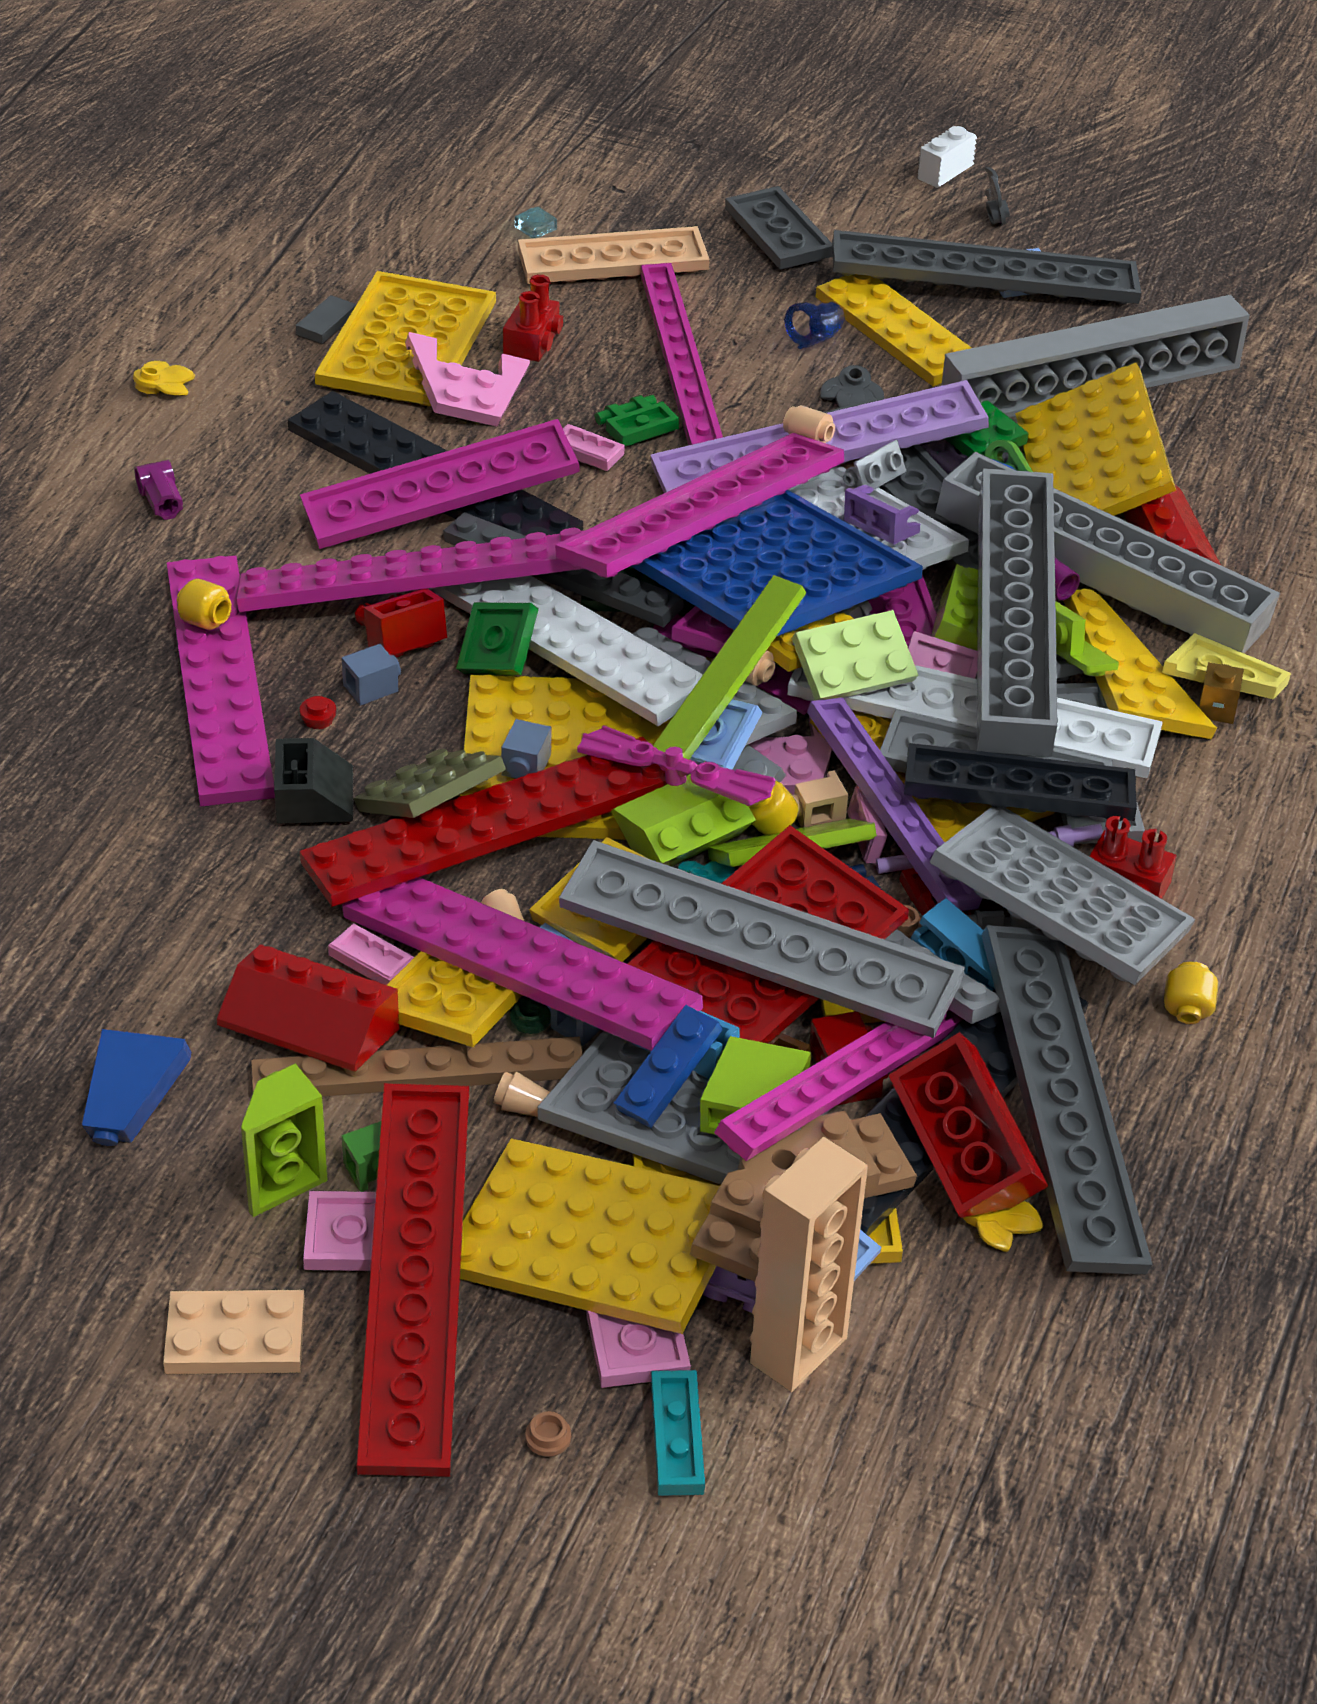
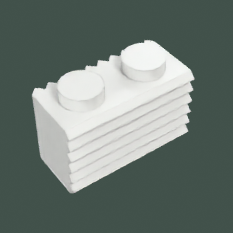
[918,126,977,188]

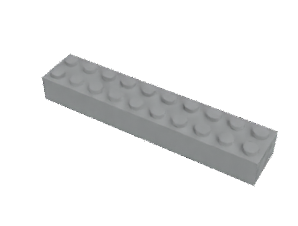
[941,295,1250,417]
[935,452,1280,653]
[977,468,1057,757]

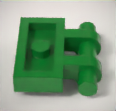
[594,395,679,446]

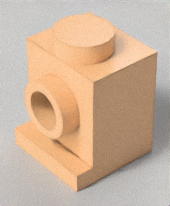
[792,770,848,828]

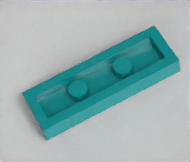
[651,1370,705,1496]

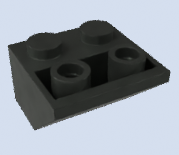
[274,738,353,823]

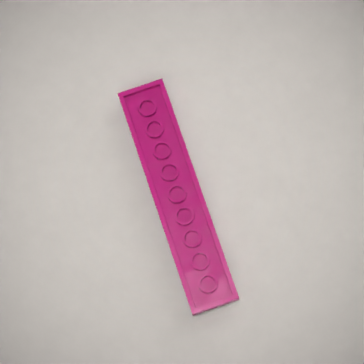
[555,433,844,578]
[237,528,584,612]
[167,556,275,806]
[342,877,703,1051]

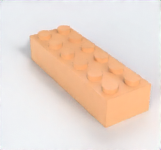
[750,1137,868,1392]

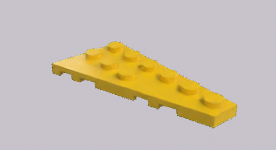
[1063,589,1217,739]

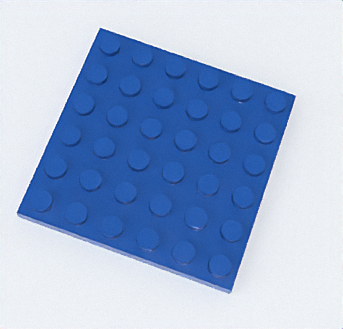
[632,490,923,636]

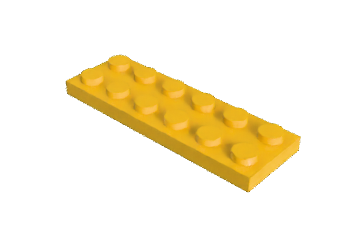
[815,274,971,387]

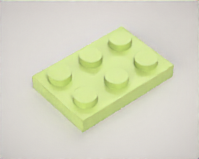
[791,610,919,700]

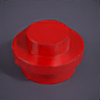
[299,696,337,729]

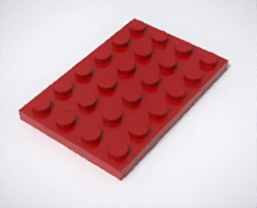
[627,825,909,1044]

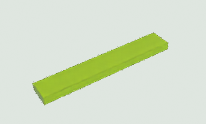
[653,575,806,760]

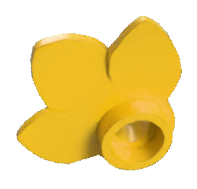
[133,361,195,395]
[963,1200,1043,1252]

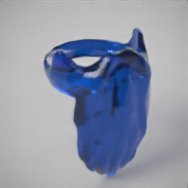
[784,302,845,349]

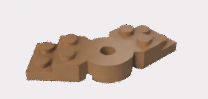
[690,1111,917,1282]

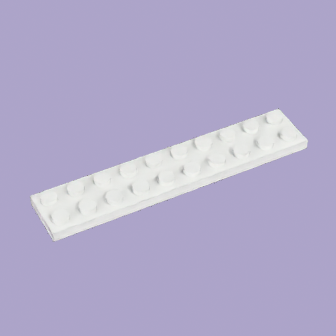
[428,576,703,726]
[787,665,1163,778]

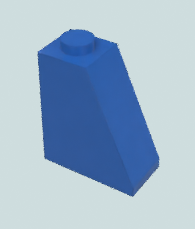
[82,1029,192,1146]

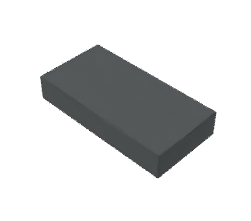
[296,295,357,344]

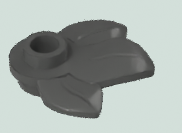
[985,167,1010,226]
[820,365,884,408]

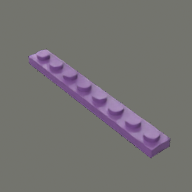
[807,697,982,911]

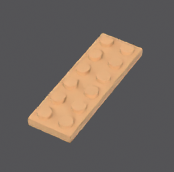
[518,226,710,284]

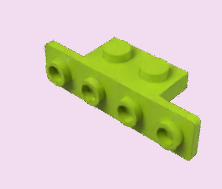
[1055,601,1119,676]

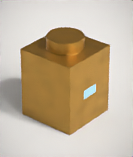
[1199,662,1244,724]

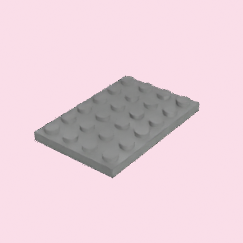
[930,806,1196,985]
[537,1030,830,1185]

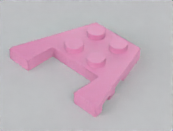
[405,332,530,427]
[748,716,833,795]

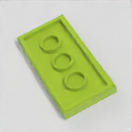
[707,818,877,867]

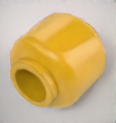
[177,579,232,630]
[749,780,798,835]
[1164,962,1218,1024]

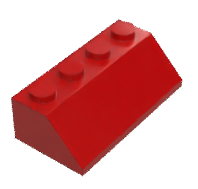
[1123,485,1221,565]
[217,944,399,1072]
[888,1032,1048,1218]

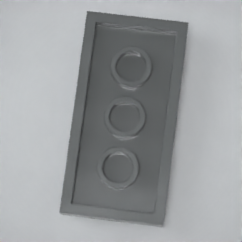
[725,186,833,269]

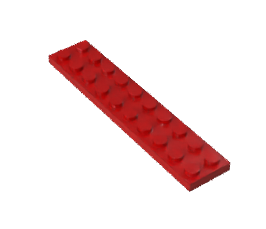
[299,736,667,907]
[357,1083,469,1477]

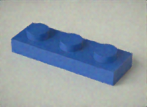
[614,1005,723,1128]

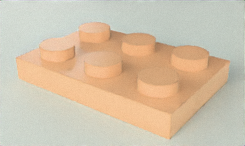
[163,1290,305,1374]

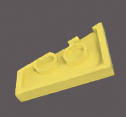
[1162,633,1291,699]

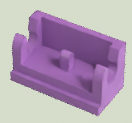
[844,485,921,545]

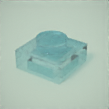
[515,206,557,239]

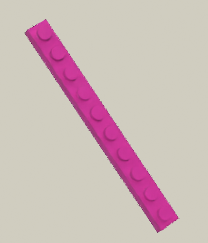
[641,263,723,445]
[714,1009,964,1161]

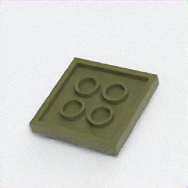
[354,749,506,818]

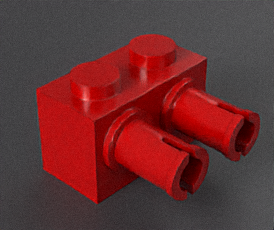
[503,274,563,362]
[355,589,448,658]
[1089,816,1177,899]

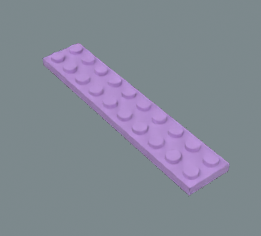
[651,380,989,493]

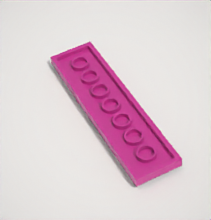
[300,419,580,549]

